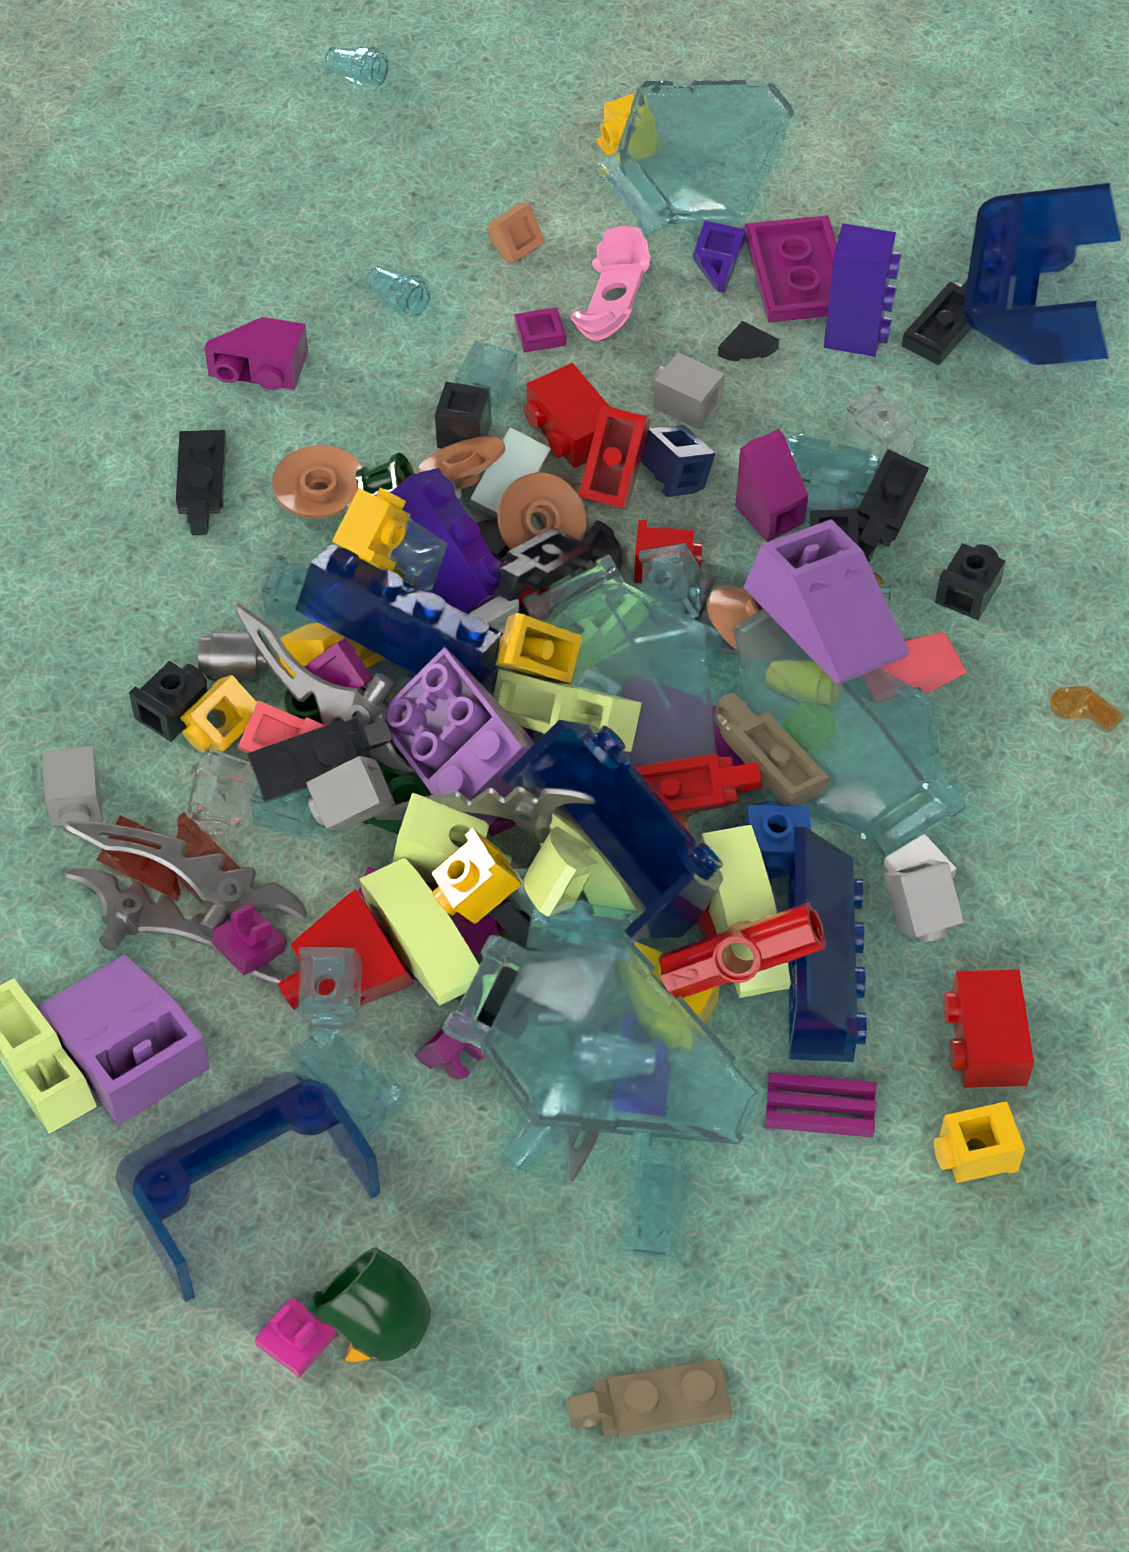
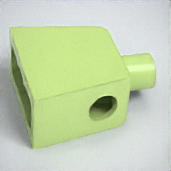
[392,793,512,885]

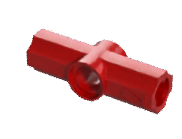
[658,902,827,1000]

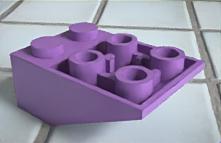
[743,519,909,685]
[386,647,552,826]
[37,954,210,1125]

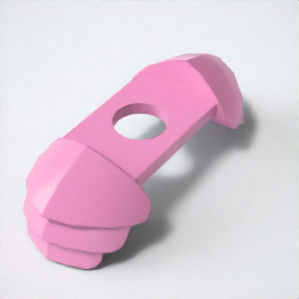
[571,225,651,342]

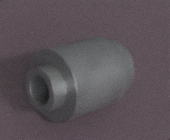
[198,631,270,681]

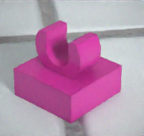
[255,1297,336,1378]

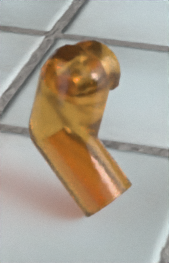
[1050,686,1124,733]

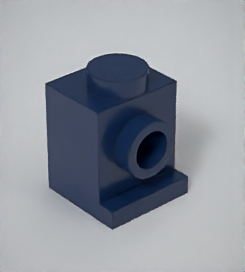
[640,425,715,497]

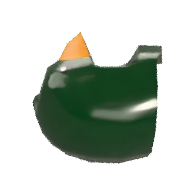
[303,1247,431,1362]

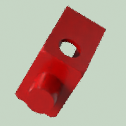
[277,889,414,1015]

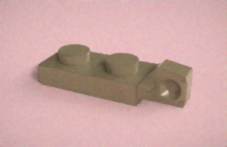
[712,692,830,806]
[567,1358,732,1439]

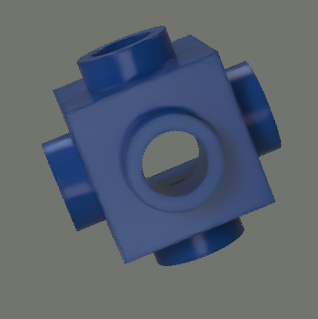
[735,801,813,879]

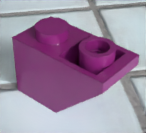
[204,317,308,390]
[735,429,808,542]

